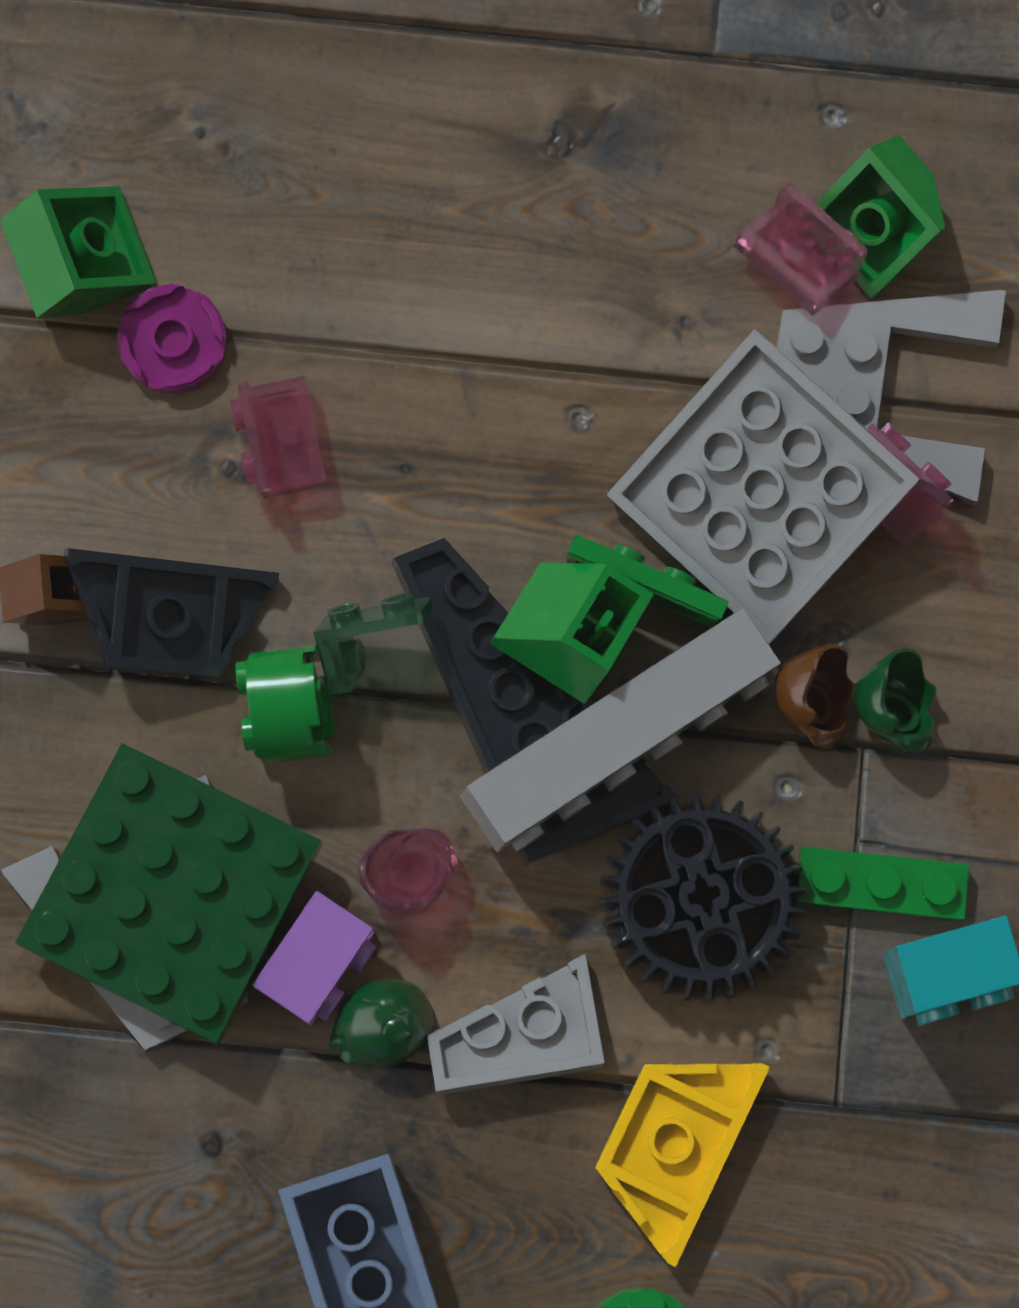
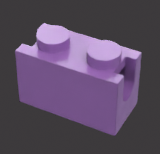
[252,890,377,1026]

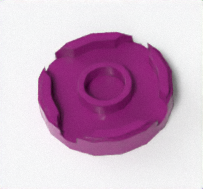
[117,284,227,395]

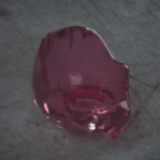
[358,828,457,916]

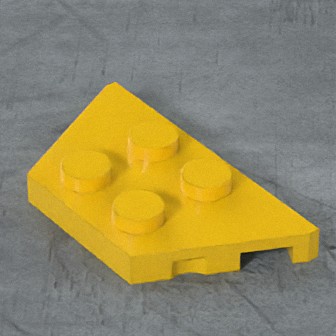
[595,1063,770,1267]

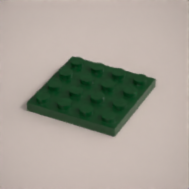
[15,743,323,1046]

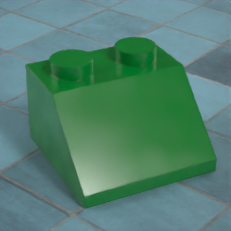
[0,186,157,318]

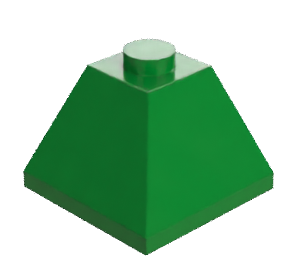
[802,135,945,299]

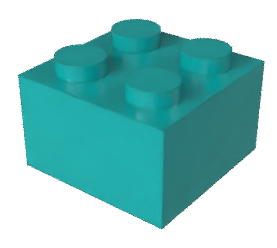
[882,915,1019,1026]

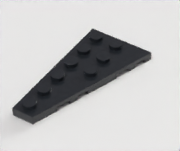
[392,538,680,866]

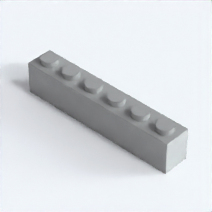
[459,608,781,853]

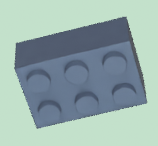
[278,1153,439,1308]

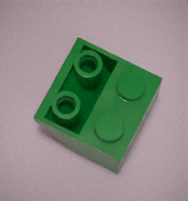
[490,562,654,704]

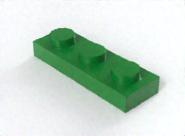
[795,846,969,922]

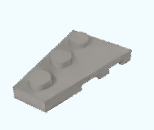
[427,954,605,1096]

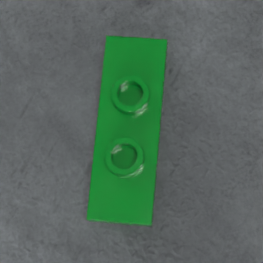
[566,534,729,628]

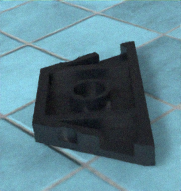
[64,548,279,678]

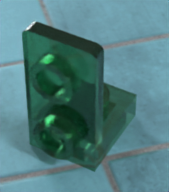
[313,593,433,695]

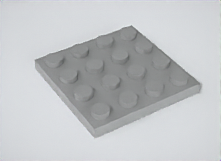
[606,329,921,644]

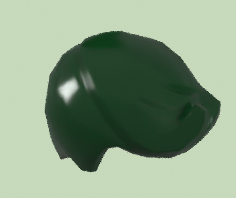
[853,648,937,755]
[328,979,434,1067]

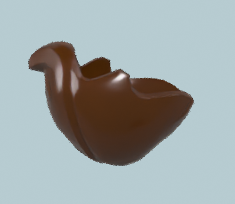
[775,644,855,749]

